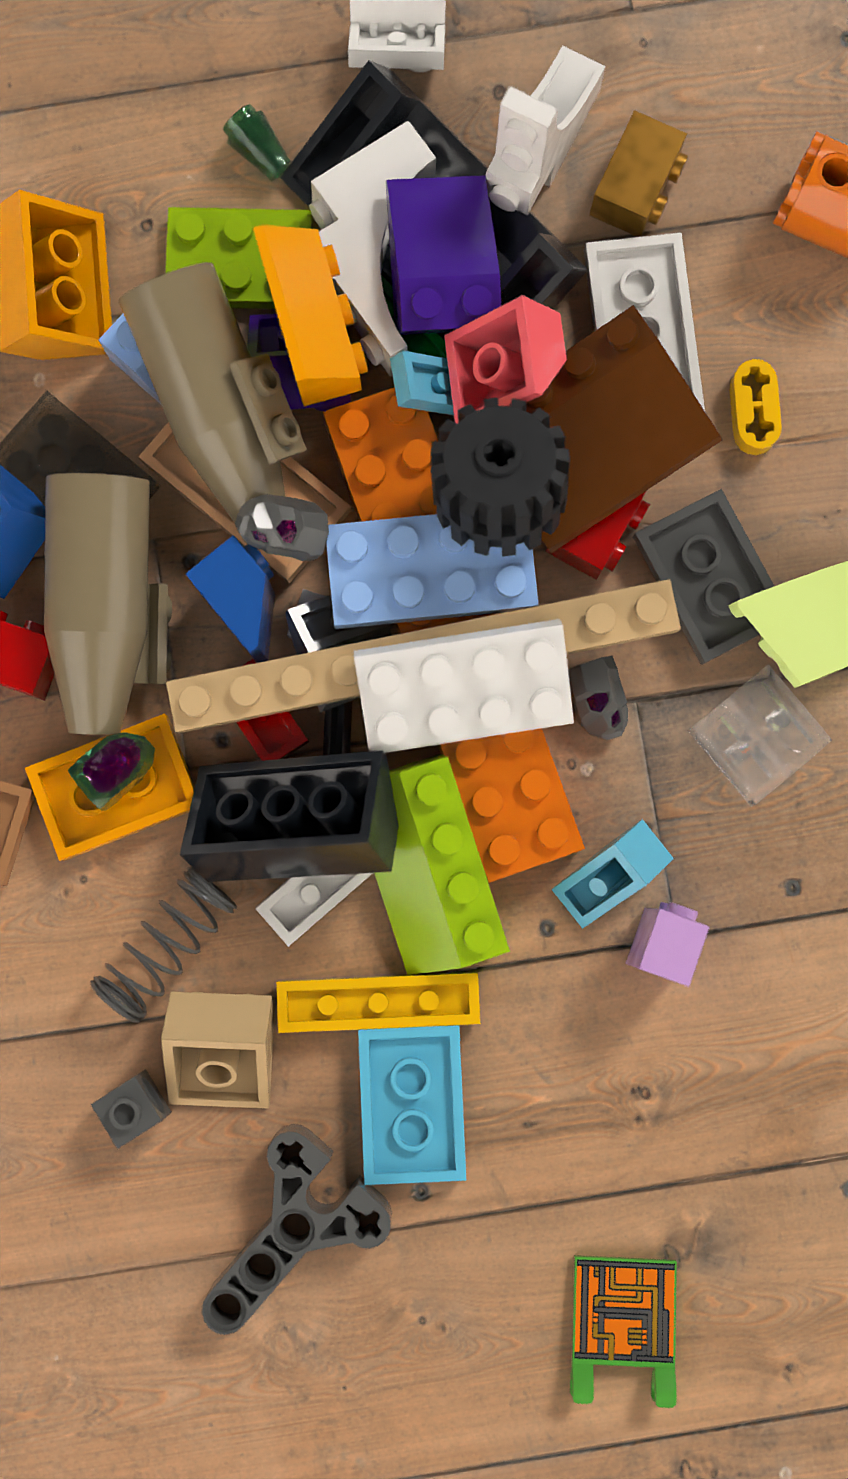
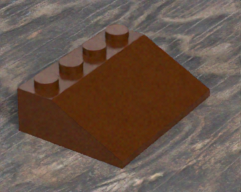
[526,305,723,553]

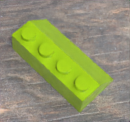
[374,754,510,975]

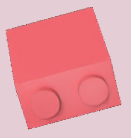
[444,295,567,423]

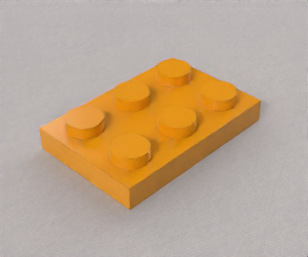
[25,713,195,861]

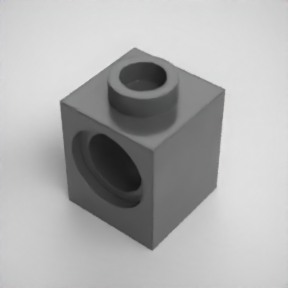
[91,1069,172,1149]

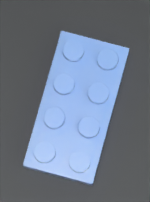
[326,514,539,629]

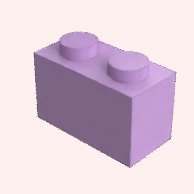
[626,902,709,986]

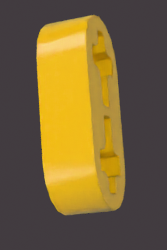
[729,359,782,455]

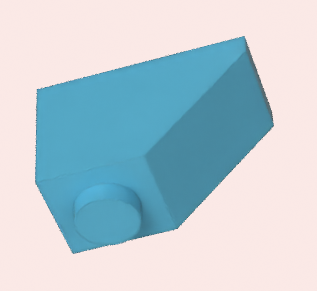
[551,819,674,929]

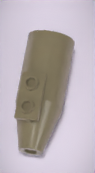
[118,262,307,523]
[44,473,172,735]

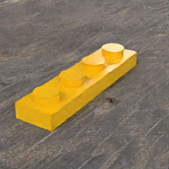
[276,972,481,1033]

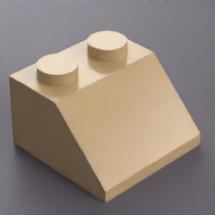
[161,992,274,1109]

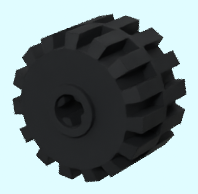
[430,397,570,557]

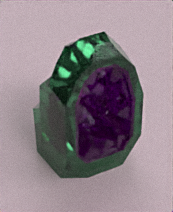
[67,732,155,811]

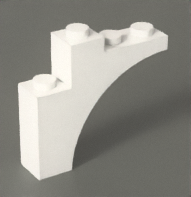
[486,45,605,215]
[309,121,436,377]

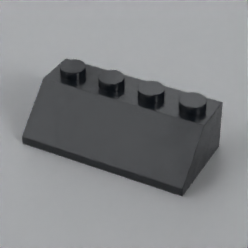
[180,750,399,882]

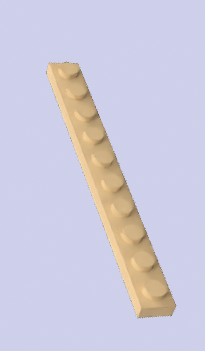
[166,579,681,733]

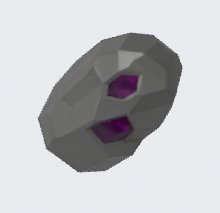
[235,494,329,561]
[568,656,628,741]

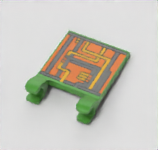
[570,1255,677,1408]

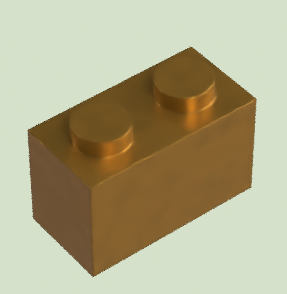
[589,110,688,237]

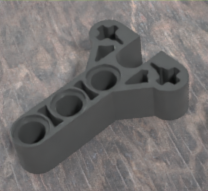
[202,1124,392,1335]

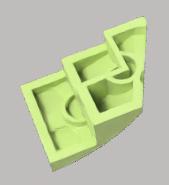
[728,561,848,688]

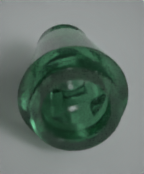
[223,104,292,181]

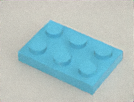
[358,1025,466,1185]

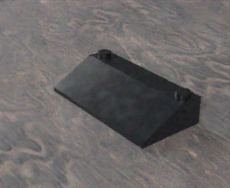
[280,60,588,341]

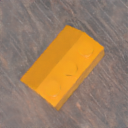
[0,190,112,360]
[253,225,368,407]

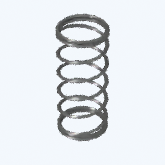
[90,867,237,1023]

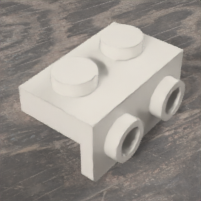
[348,0,446,72]

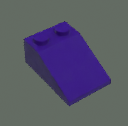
[386,175,501,335]

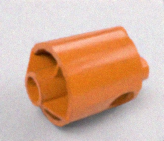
[773,131,848,258]

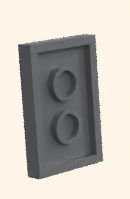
[633,489,774,665]

